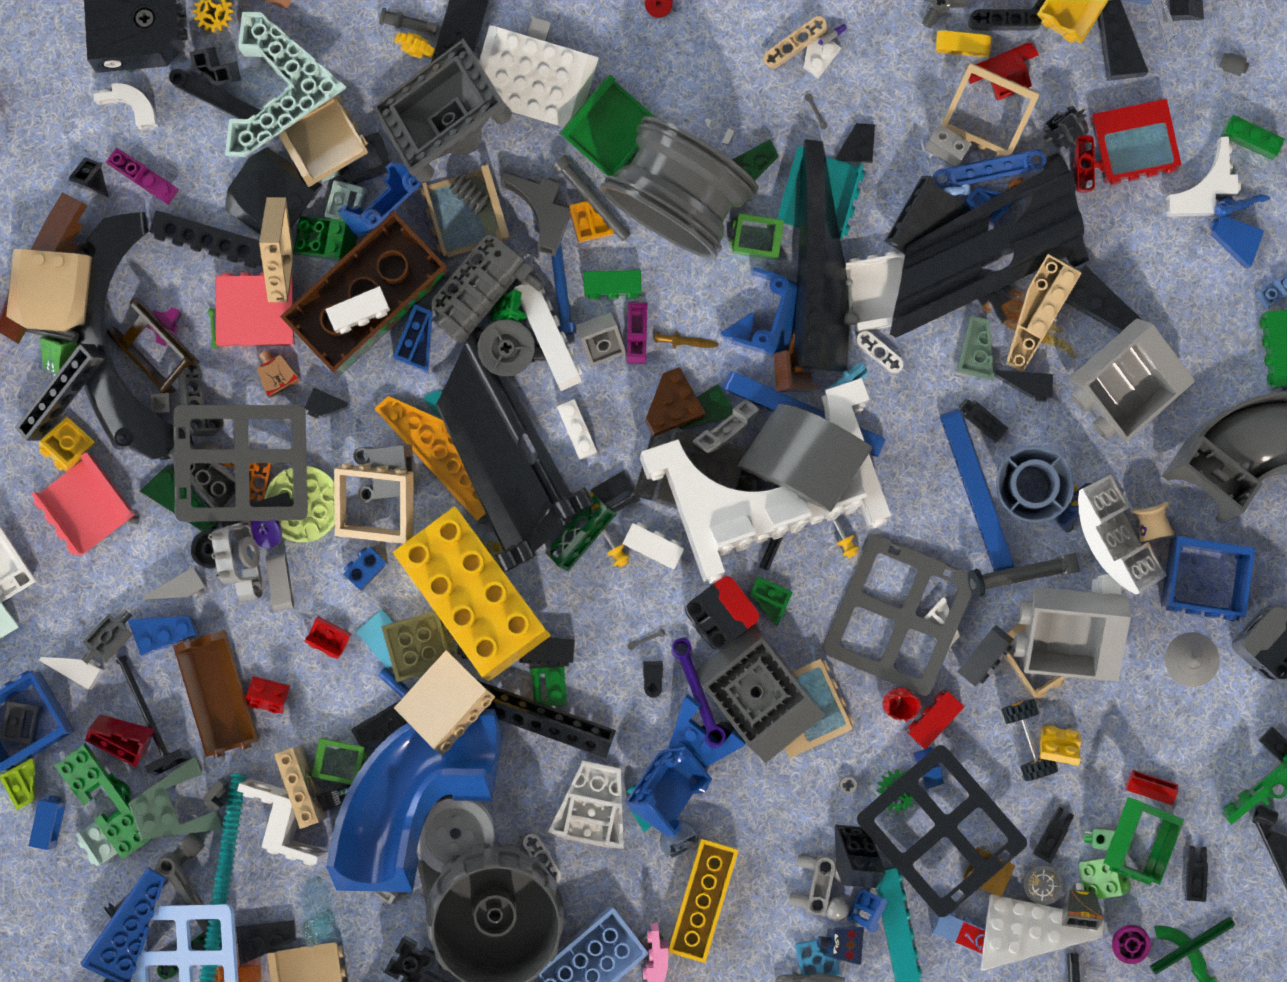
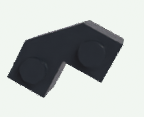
[189,47,241,86]

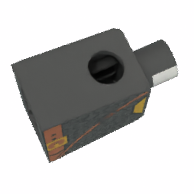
[1062,883,1104,930]

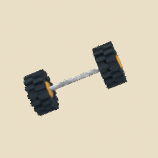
[1001,699,1058,782]

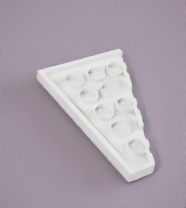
[981,895,1104,971]

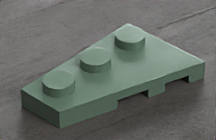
[956,316,994,381]

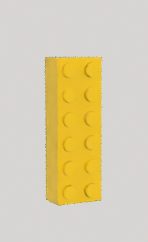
[668,837,739,963]

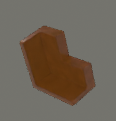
[774,350,820,392]

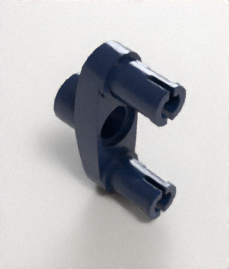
[1056,483,1093,533]

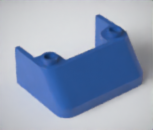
[731,267,797,357]

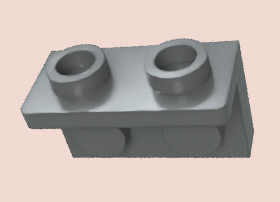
[203,777,228,811]

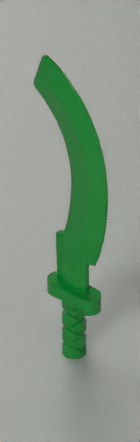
[1154,926,1218,982]

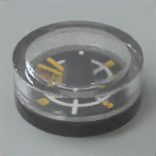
[1023,866,1064,905]

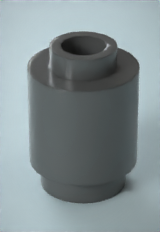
[1219,53,1249,76]

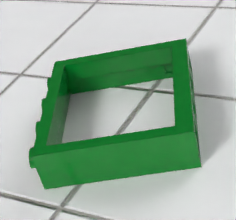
[1103,797,1184,886]

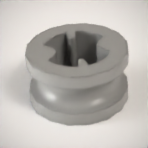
[839,776,857,794]

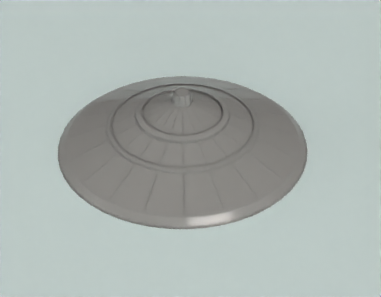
[1165,632,1220,687]

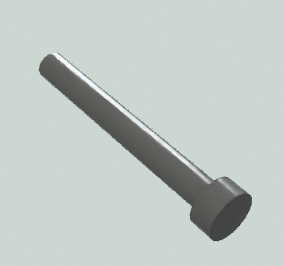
[552,155,631,242]

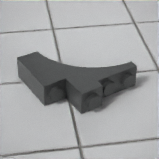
[501,173,571,257]

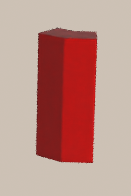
[1125,769,1178,805]

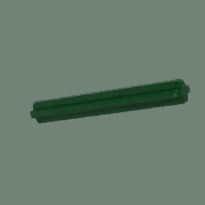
[1150,917,1235,974]

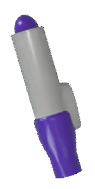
[818,24,847,45]

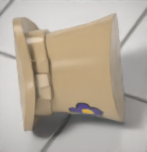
[1131,502,1175,542]

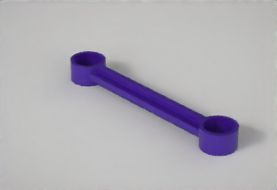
[671,638,725,748]

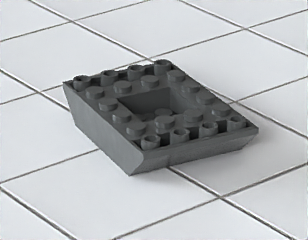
[696,624,826,763]

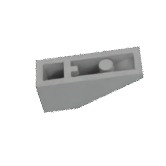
[143,567,208,600]

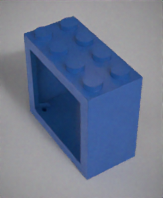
[1161,536,1255,621]
[0,670,75,773]

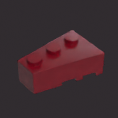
[85,714,154,768]

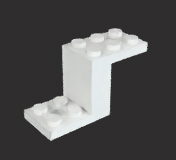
[237,779,329,866]

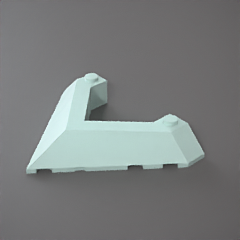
[225,12,347,157]

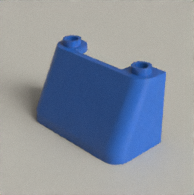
[337,161,421,237]
[626,747,712,837]

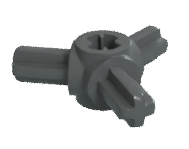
[922,0,968,28]

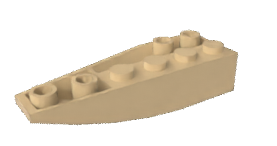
[1006,254,1081,372]

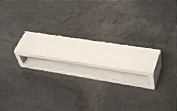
[514,283,582,391]

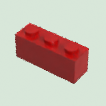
[907,691,964,750]

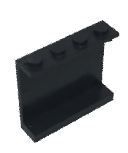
[885,175,972,255]

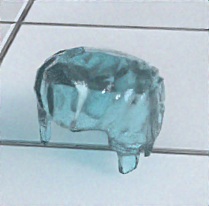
[302,908,335,948]

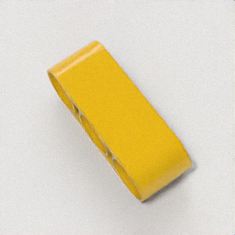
[935,31,992,57]

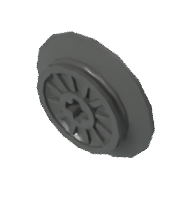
[478,320,535,377]

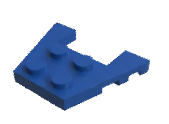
[669,694,746,768]

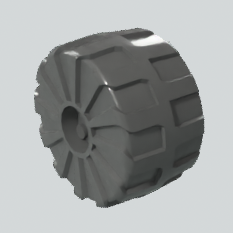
[426,843,564,982]

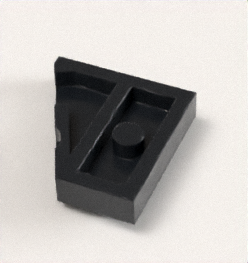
[836,123,875,163]

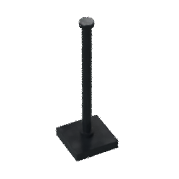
[116,655,191,775]

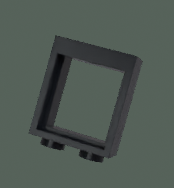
[341,132,390,185]

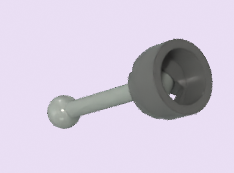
[844,278,859,325]

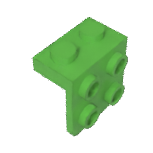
[1079,858,1131,899]

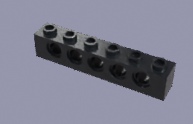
[149,210,262,268]
[15,344,106,441]

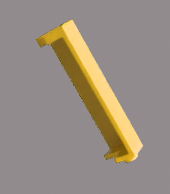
[1037,0,1108,44]

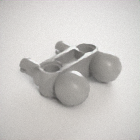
[788,855,849,921]

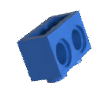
[343,547,388,591]

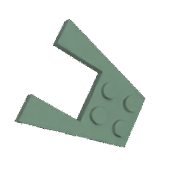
[128,756,222,840]

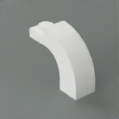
[93,83,158,129]

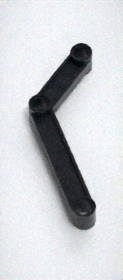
[169,69,261,119]

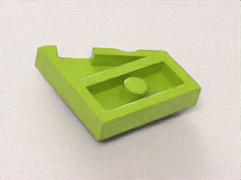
[0,758,36,810]

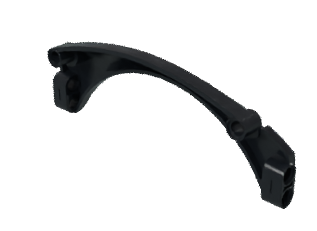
[71,212,194,460]

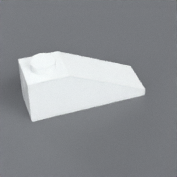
[39,657,104,690]

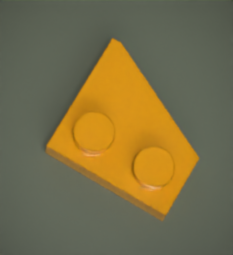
[568,201,614,243]

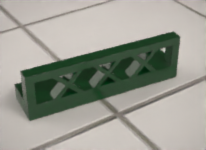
[545,495,617,571]

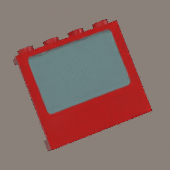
[1089,99,1182,185]

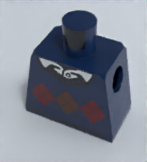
[817,926,864,965]

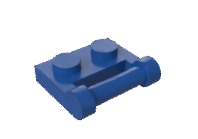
[847,888,888,933]

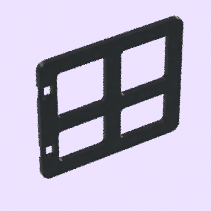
[857,745,1027,917]

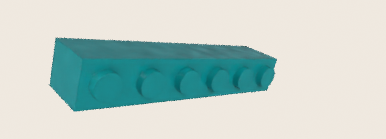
[876,866,923,982]

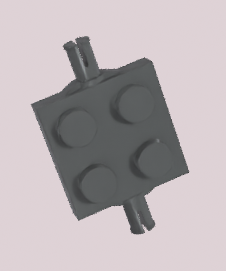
[81,610,133,665]

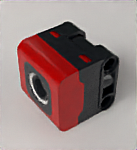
[685,576,759,650]

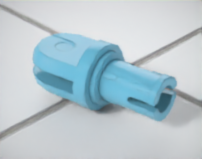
[829,363,868,389]

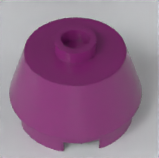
[1112,925,1151,964]

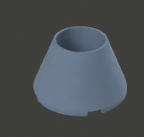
[996,445,1074,523]

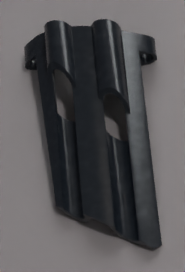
[890,152,1089,338]

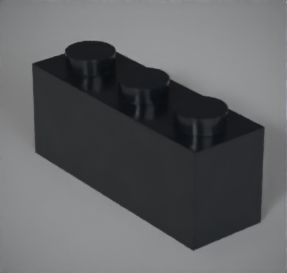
[958,625,1014,687]

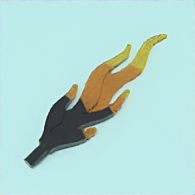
[977,277,1075,359]

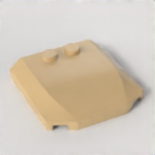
[6,249,92,332]

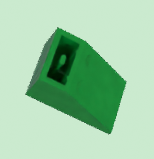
[293,216,357,262]

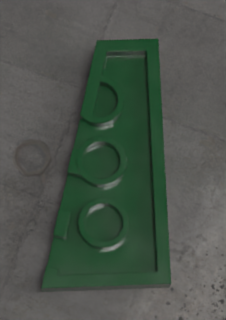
[140,465,220,531]

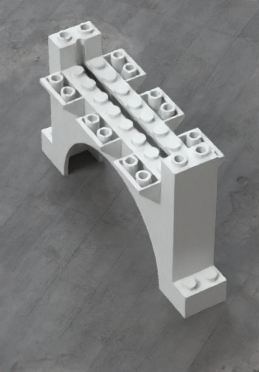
[640,378,891,584]

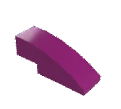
[627,302,648,364]

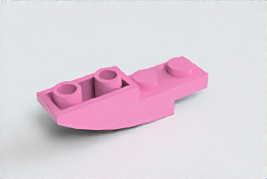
[642,923,668,982]

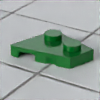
[750,577,793,626]

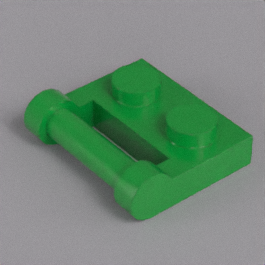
[530,667,567,706]

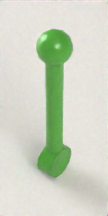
[208,308,218,348]

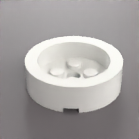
[417,794,494,873]

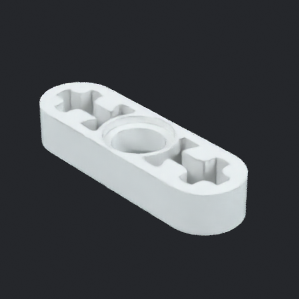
[856,331,903,374]
[523,833,561,883]

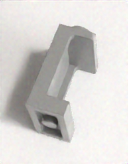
[924,124,972,166]

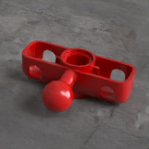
[1072,135,1113,193]

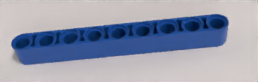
[722,371,886,457]
[940,409,1014,572]

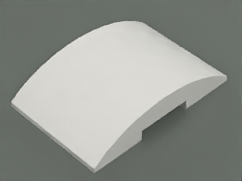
[1078,475,1167,595]

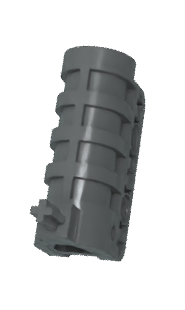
[432,235,546,345]

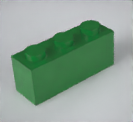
[1221,115,1285,160]
[584,270,642,300]

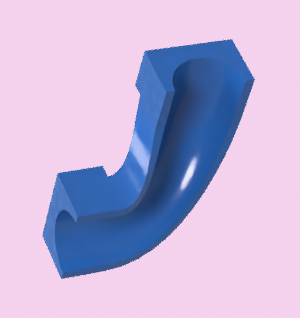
[326,709,503,892]

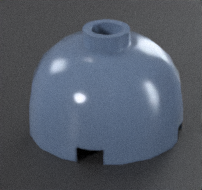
[660,821,699,858]

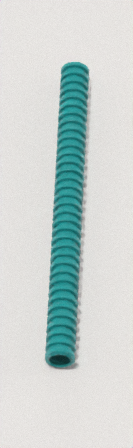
[198,773,248,982]

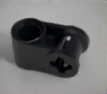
[643,661,663,698]

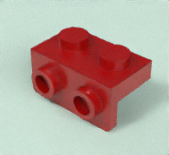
[304,616,352,659]
[246,676,290,714]

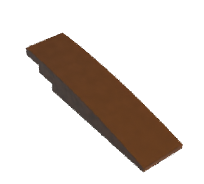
[0,192,87,344]

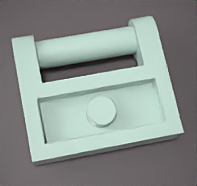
[324,180,367,220]

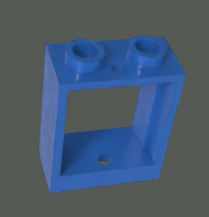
[28,795,66,850]

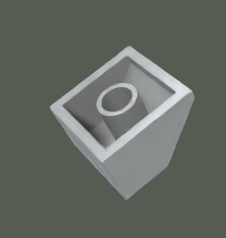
[575,312,626,367]

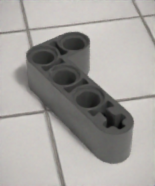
[178,364,224,436]

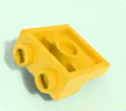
[39,417,95,472]
[1039,725,1081,766]

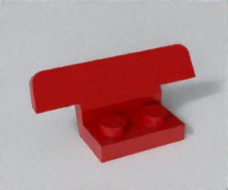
[968,43,1039,101]

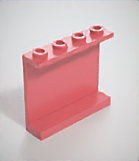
[216,272,295,347]
[31,452,136,556]

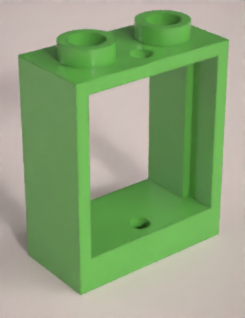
[730,213,784,261]
[311,738,369,785]

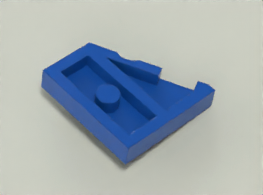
[964,187,1014,227]

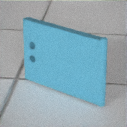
[356,609,394,669]

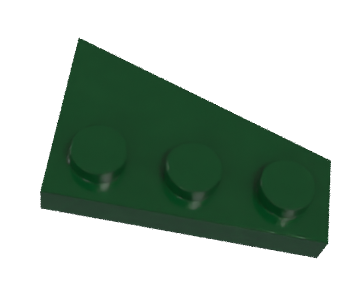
[732,139,779,181]
[678,384,734,431]

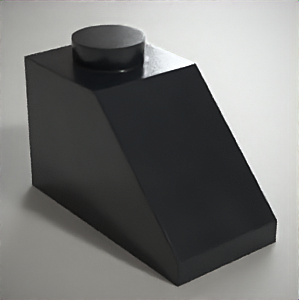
[1165,0,1204,21]
[304,388,350,419]

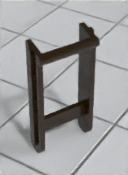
[106,298,200,393]

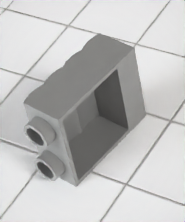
[1069,318,1195,442]
[1014,587,1131,682]

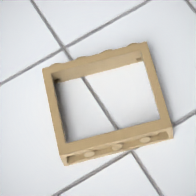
[941,62,1040,157]
[259,197,294,302]
[334,462,413,544]
[1003,624,1072,699]

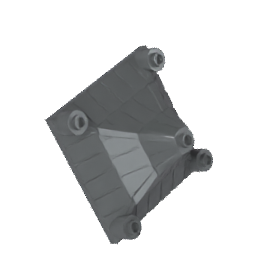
[373,38,512,183]

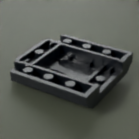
[225,147,323,235]

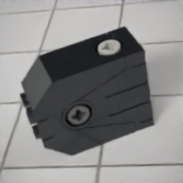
[84,0,188,73]

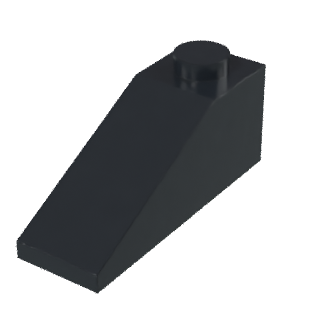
[993,370,1053,402]

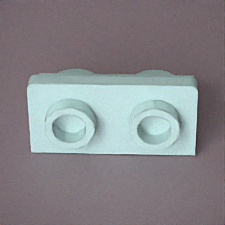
[76,822,118,866]

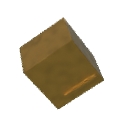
[963,847,1016,897]

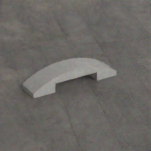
[693,399,760,453]

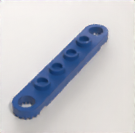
[932,149,1046,189]

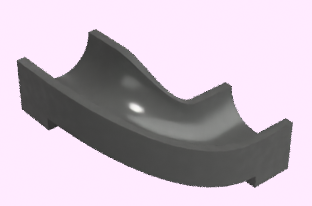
[1162,391,1287,524]

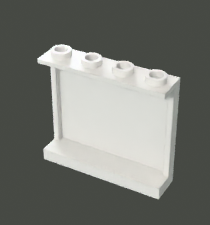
[845,251,905,333]

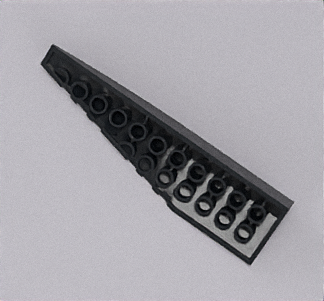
[793,139,849,372]

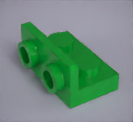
[490,290,527,322]

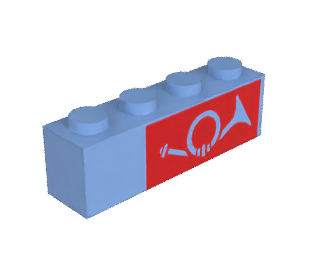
[932,911,986,954]

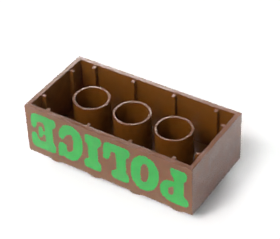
[280,211,450,378]

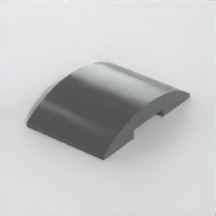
[737,404,872,512]

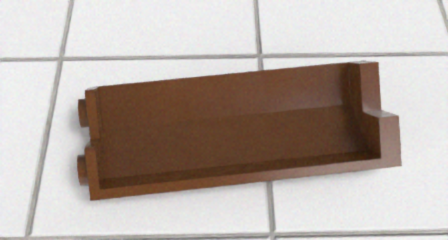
[173,630,258,759]

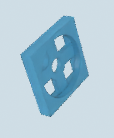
[795,939,841,976]

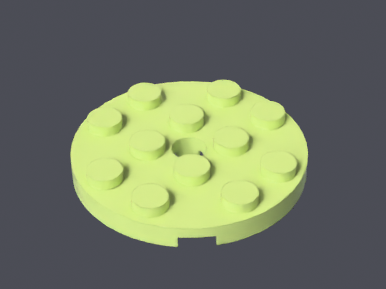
[264,466,335,543]

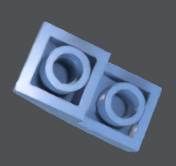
[1255,273,1287,309]

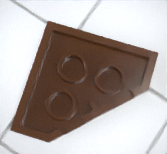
[645,367,706,437]

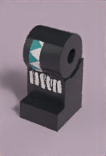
[317,785,351,812]

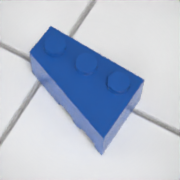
[393,304,433,374]
[127,616,199,656]

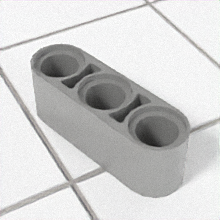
[266,553,294,611]

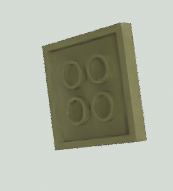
[381,612,449,683]

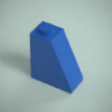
[1210,216,1264,269]

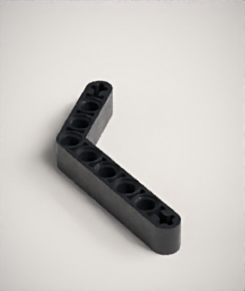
[968,0,1045,31]

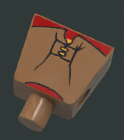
[257,350,301,398]

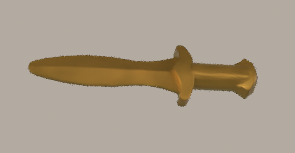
[653,331,718,349]

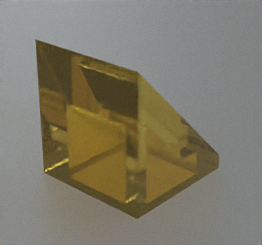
[487,541,503,554]

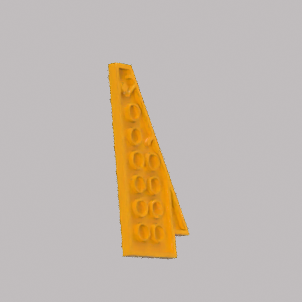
[374,396,486,522]

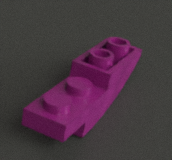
[105,147,179,205]

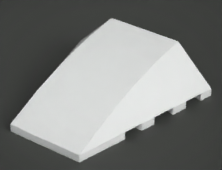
[548,761,624,849]

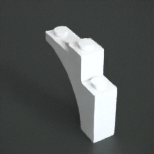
[1166,137,1241,217]

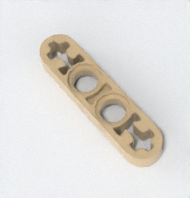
[763,16,828,69]

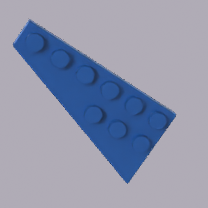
[80,867,165,982]

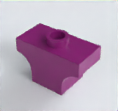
[147,307,182,347]

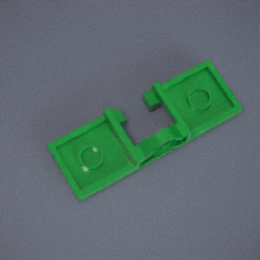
[55,743,153,860]
[1222,754,1287,825]

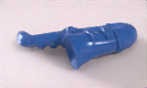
[1214,195,1270,216]

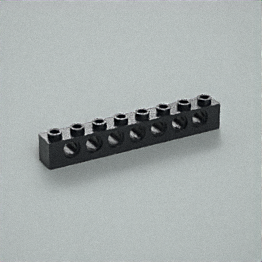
[477,680,616,758]

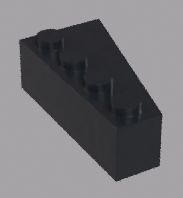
[1065,265,1142,334]

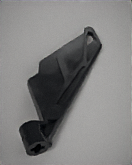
[1252,805,1287,890]

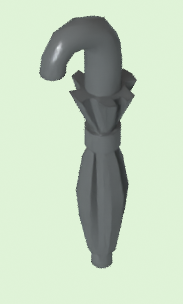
[775,972,845,982]

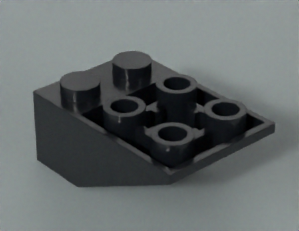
[835,824,886,888]

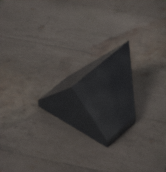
[69,157,109,197]

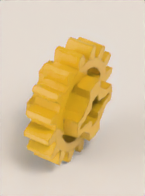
[192,0,235,33]
[394,32,435,59]

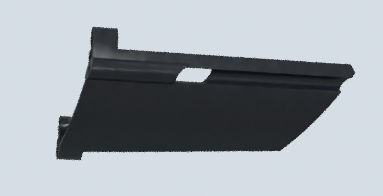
[436,327,594,572]

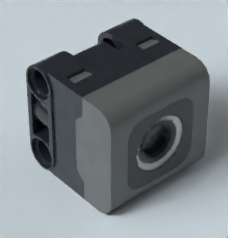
[1232,606,1287,680]

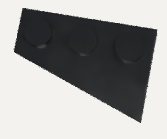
[236,920,297,966]

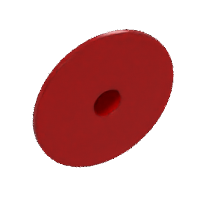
[644,0,673,18]

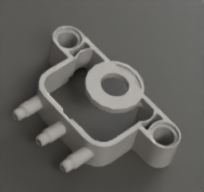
[208,521,263,602]

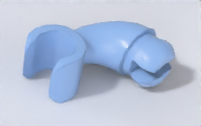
[943,184,972,197]

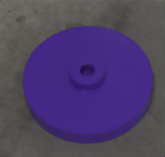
[251,521,282,549]

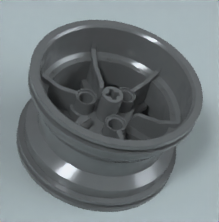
[600,116,759,260]

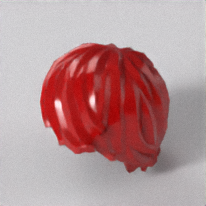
[882,687,922,722]

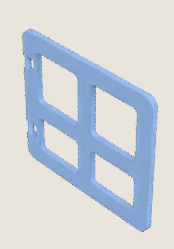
[134,904,239,982]

